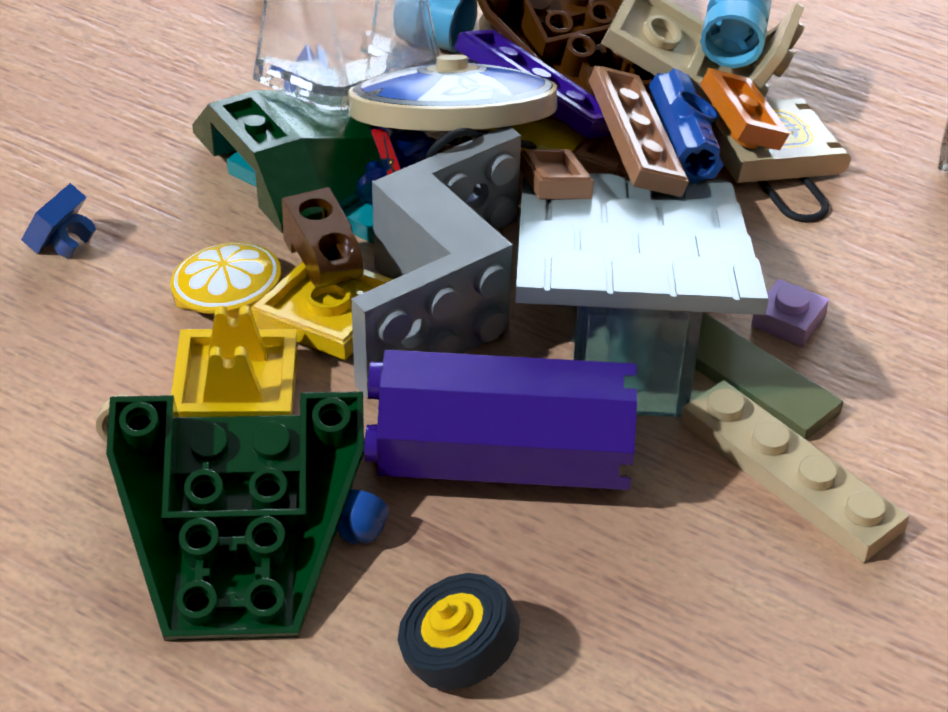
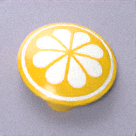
[170,242,282,319]

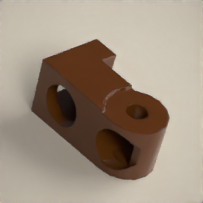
[282,187,364,288]

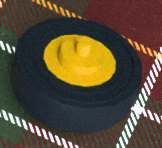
[397,573,520,691]

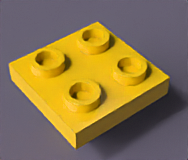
[171,305,298,417]

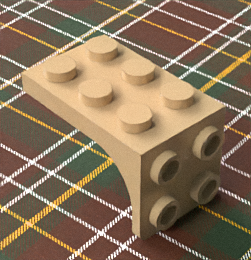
[601,0,805,105]

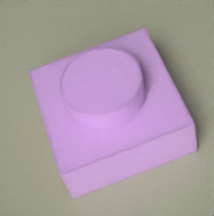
[751,279,829,347]

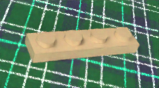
[680,380,910,563]

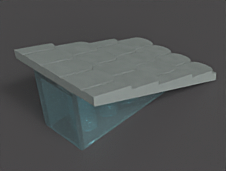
[515,173,768,417]

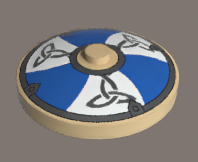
[348,55,557,131]

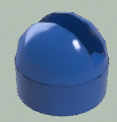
[337,490,390,544]

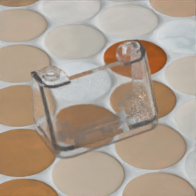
[253,0,440,110]

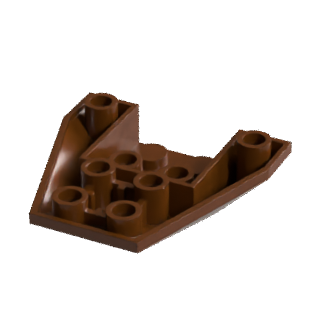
[477,0,655,102]

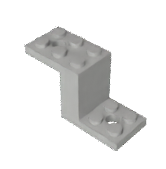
[351,126,521,399]

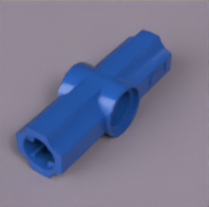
[648,68,724,184]

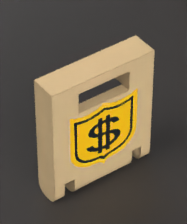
[711,98,851,183]

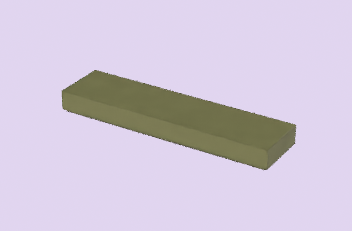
[627,310,843,440]

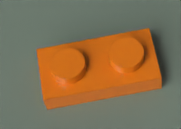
[700,68,790,151]

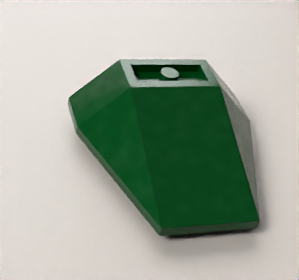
[192,90,443,233]
[106,391,364,641]

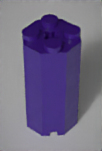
[364,350,637,490]

